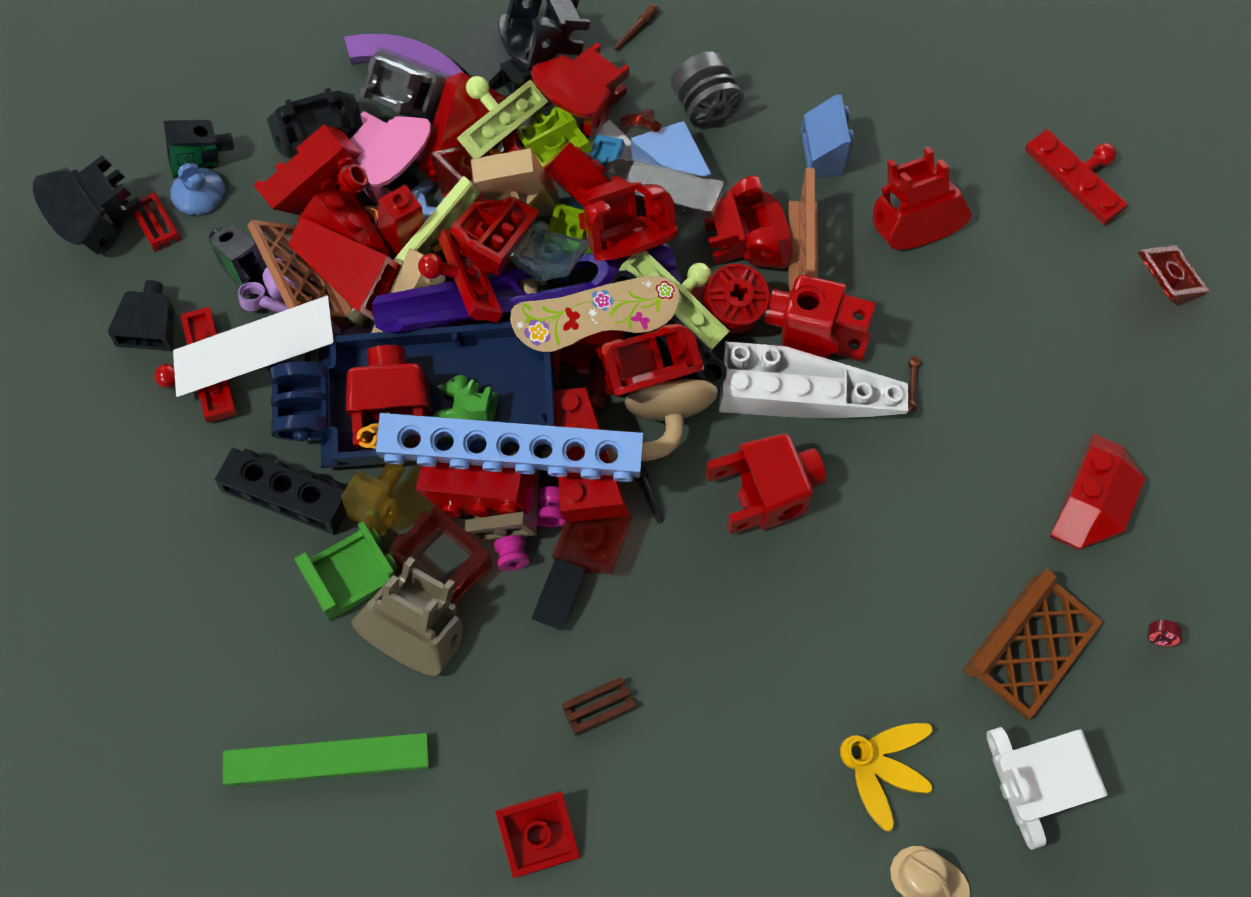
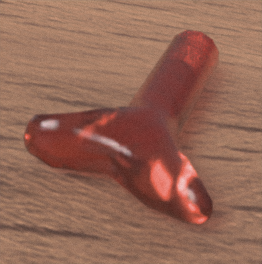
[620,109,661,132]

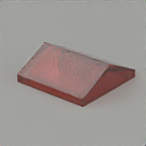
[1138,245,1209,306]
[552,514,633,574]

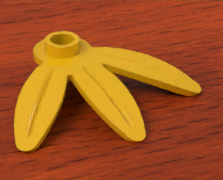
[840,723,933,831]

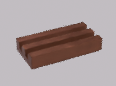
[561,677,636,736]

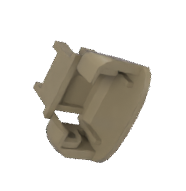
[351,557,463,676]

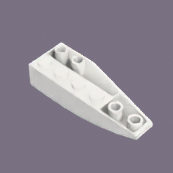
[719,341,908,418]

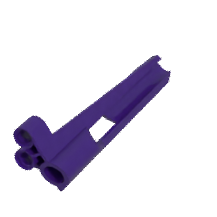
[372,243,684,333]

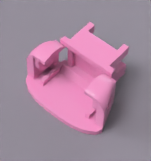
[350,111,431,203]

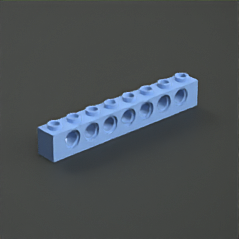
[376,413,643,482]

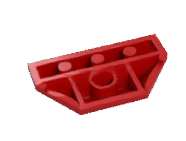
[450,197,540,276]
[1049,433,1145,550]

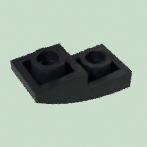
[531,557,586,631]

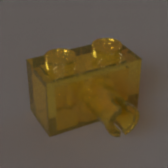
[341,463,405,536]

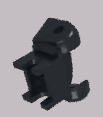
[498,0,591,69]
[267,88,363,158]
[33,155,144,255]

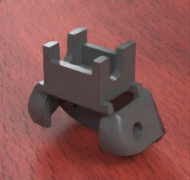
[359,47,451,119]

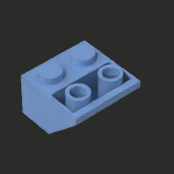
[801,94,854,177]

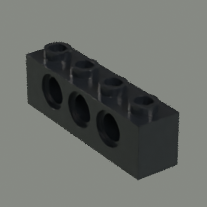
[214,447,351,535]

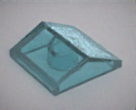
[511,227,589,281]

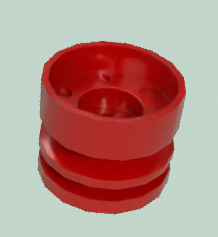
[699,263,770,339]

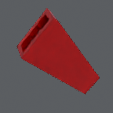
[419,72,507,183]
[377,184,425,260]
[288,218,401,320]

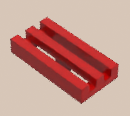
[133,192,181,252]

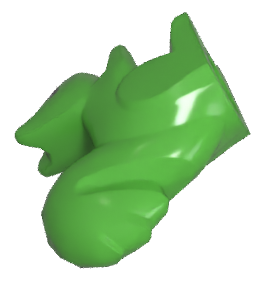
[432,375,499,442]

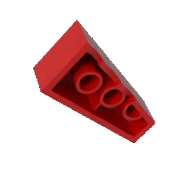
[555,387,631,522]

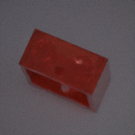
[389,506,492,604]

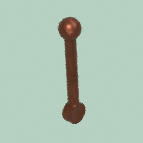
[908,356,921,413]

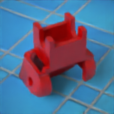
[531,42,630,139]

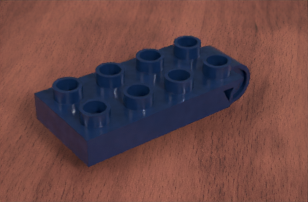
[270,322,556,469]

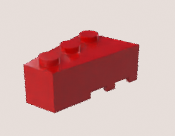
[253,124,361,216]
[543,142,609,207]
[297,189,391,257]
[416,462,537,518]

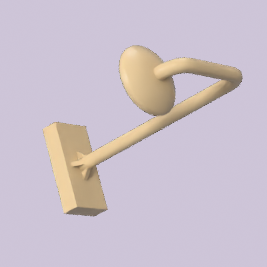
[471,148,718,462]

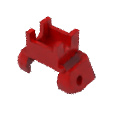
[873,146,972,250]
[699,175,792,269]
[575,176,678,261]
[596,324,704,396]

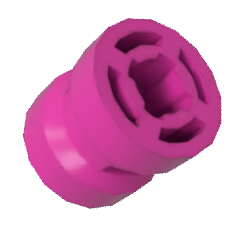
[537,486,566,528]

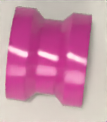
[494,535,530,571]

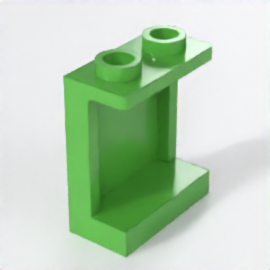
[294,521,398,621]

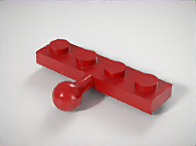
[1025,129,1128,226]
[418,229,503,323]
[154,306,237,423]

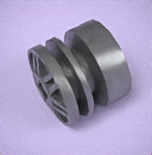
[671,51,744,128]

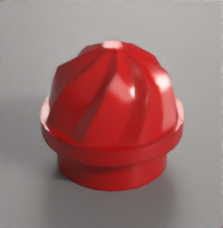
[337,164,367,195]

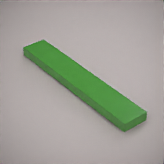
[223,733,429,787]

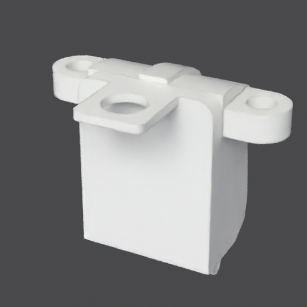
[987,727,1108,850]

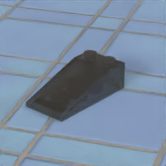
[603,159,725,219]

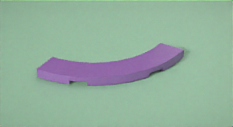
[344,34,464,76]

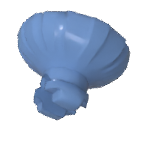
[170,163,226,216]

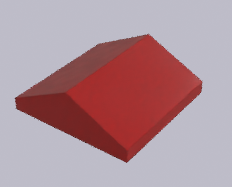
[495,790,580,878]

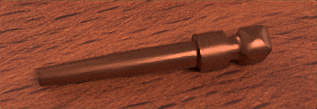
[614,4,659,51]

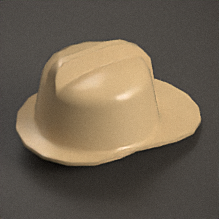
[890,846,970,897]

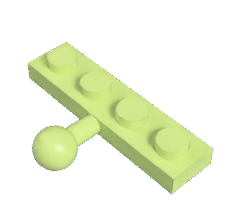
[457,76,548,159]
[619,250,729,350]

